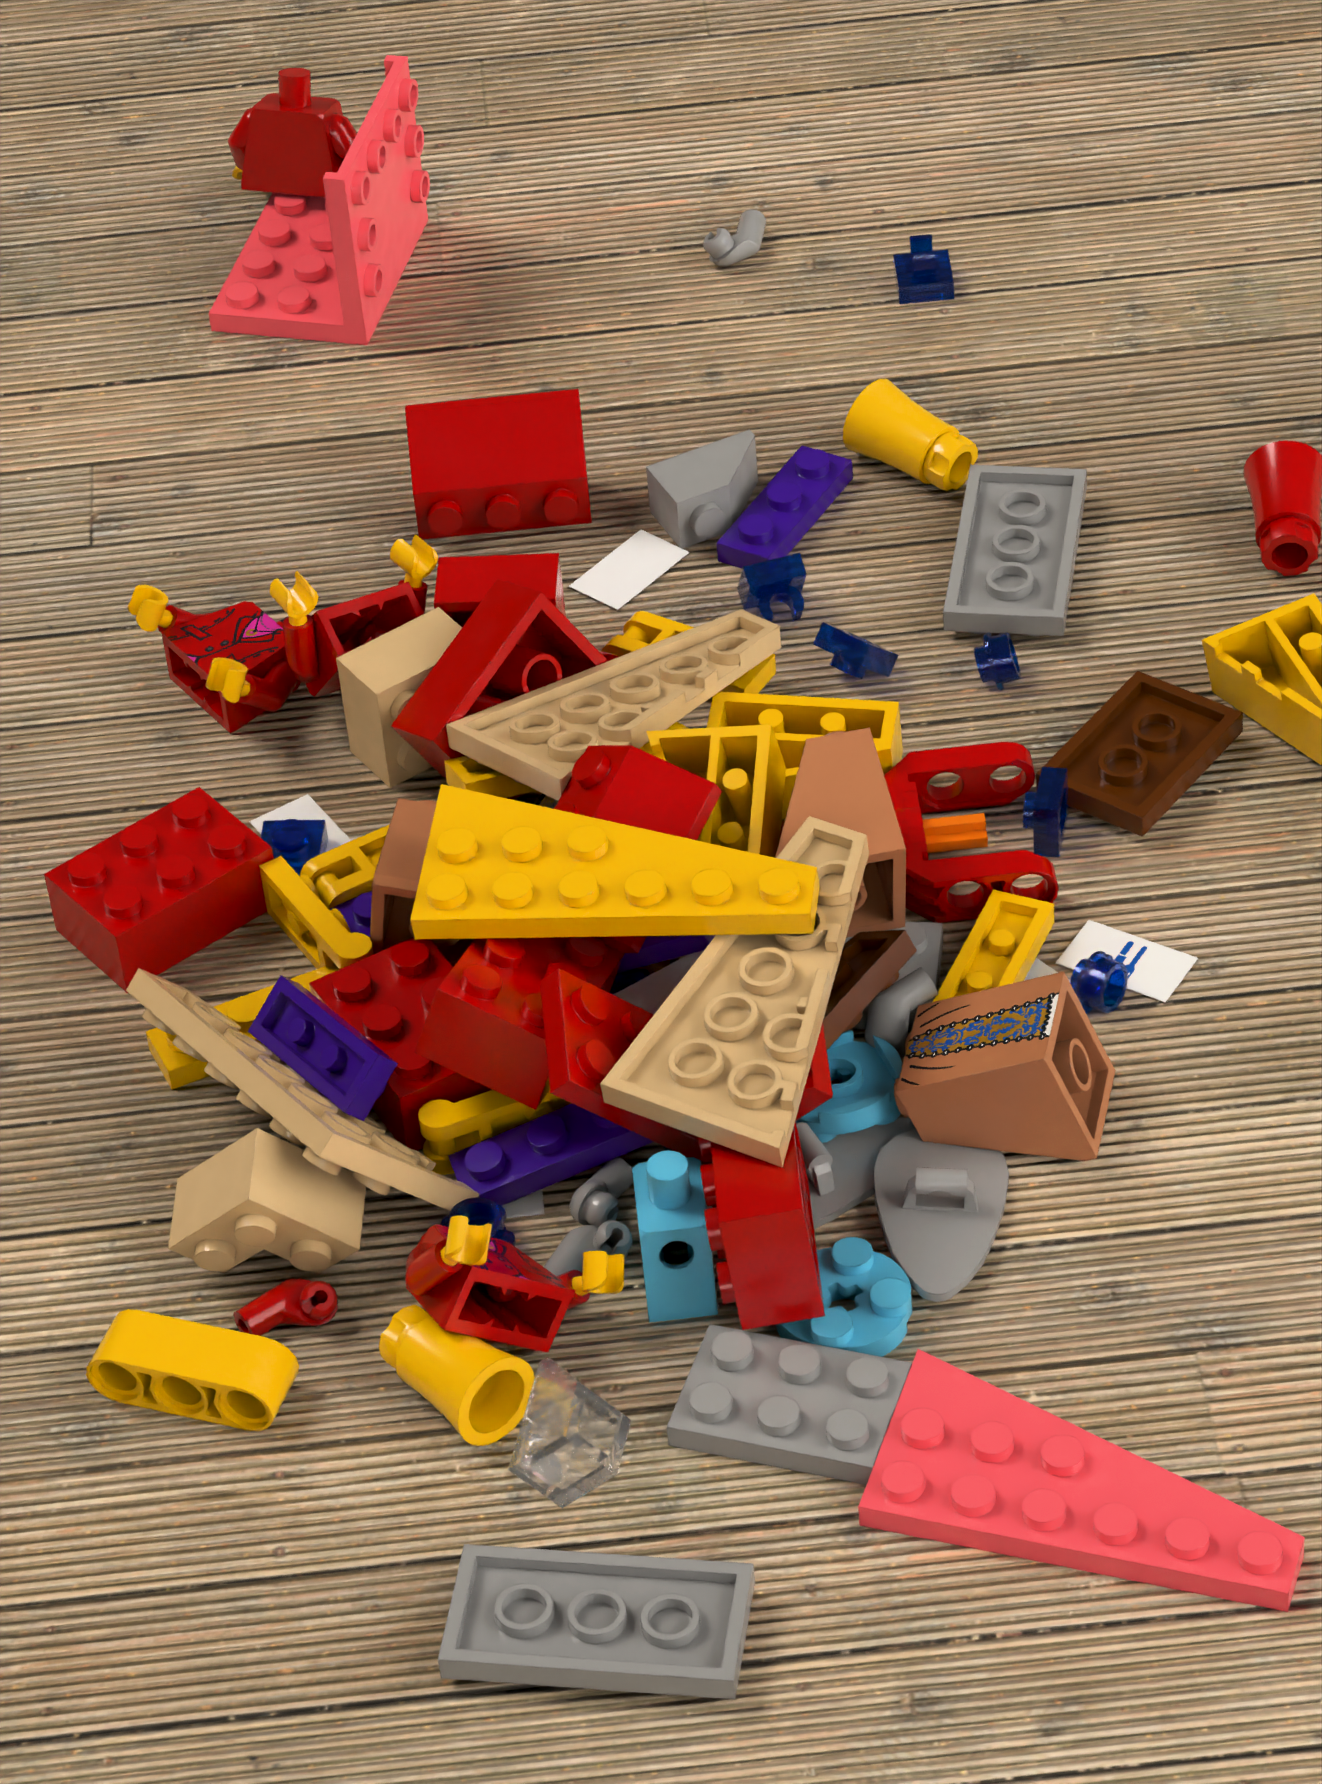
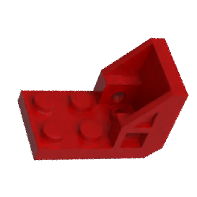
[540,968,833,1162]

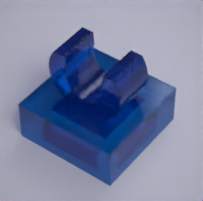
[893,234,954,304]
[737,553,807,622]

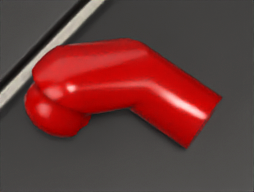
[233,1279,338,1336]

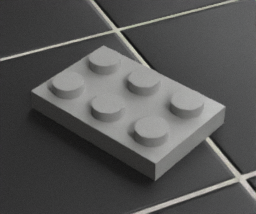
[667,1324,912,1485]

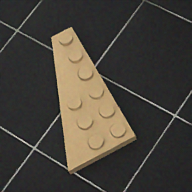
[446,609,781,801]
[600,816,869,1167]
[126,968,479,1217]

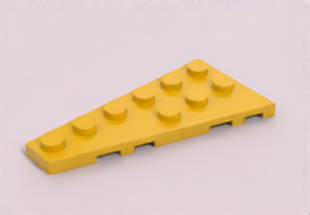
[410,784,820,939]

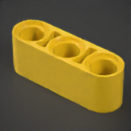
[86,1309,299,1431]

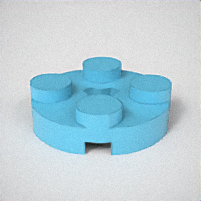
[796,1030,902,1143]
[775,1237,912,1357]

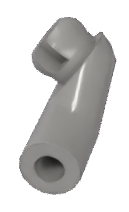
[703,209,766,267]
[865,967,938,1059]
[570,1157,633,1227]
[544,1220,632,1276]

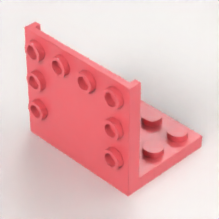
[208,55,430,345]

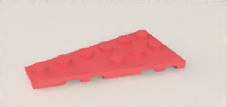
[858,1349,1305,1612]

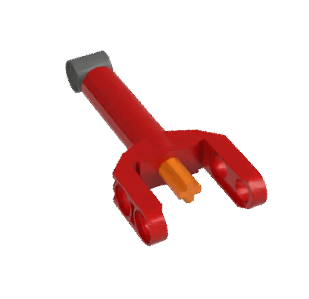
[780,742,1059,923]

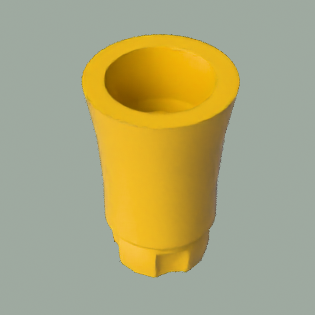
[843,379,978,491]
[379,1305,535,1446]

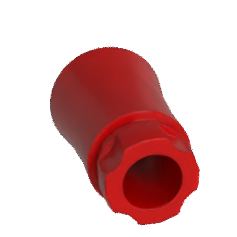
[1243,440,1322,576]

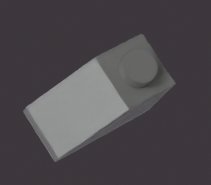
[646,429,758,549]

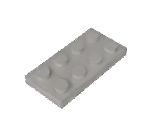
[943,465,1087,636]
[438,1544,755,1700]

